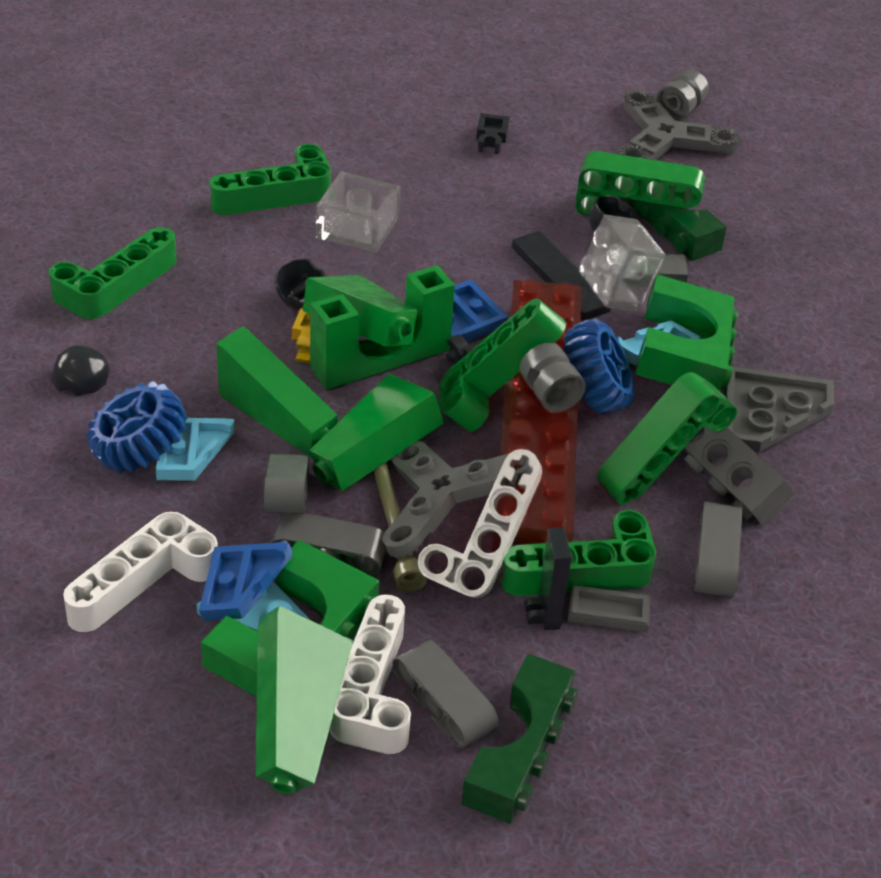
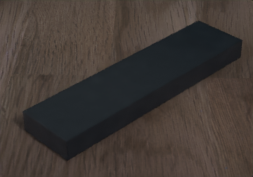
[512,231,612,322]

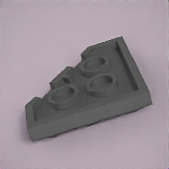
[725,367,834,452]

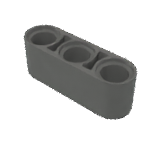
[264,454,309,514]
[693,501,742,598]
[270,513,386,577]
[392,640,499,749]

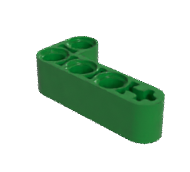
[210,144,331,215]
[575,151,705,215]
[49,227,177,319]
[440,298,566,433]
[596,372,737,506]
[501,510,656,596]

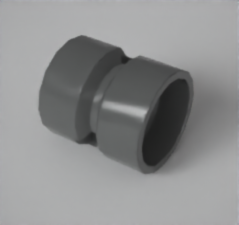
[656,69,709,121]
[519,343,586,412]

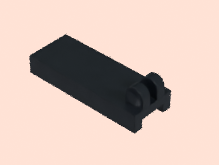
[524,527,571,630]

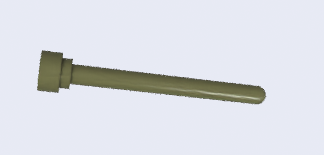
[373,462,427,592]

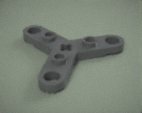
[618,89,740,160]
[382,441,533,559]

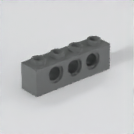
[683,426,795,525]

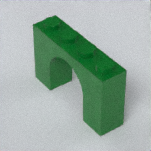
[310,265,455,390]
[635,274,738,391]
[201,540,379,697]

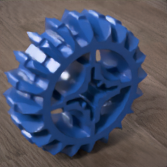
[564,318,635,415]
[86,381,188,473]

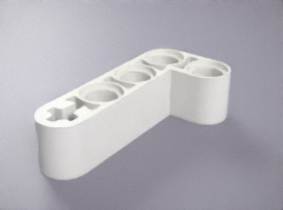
[418,449,542,598]
[63,512,218,632]
[330,595,411,754]

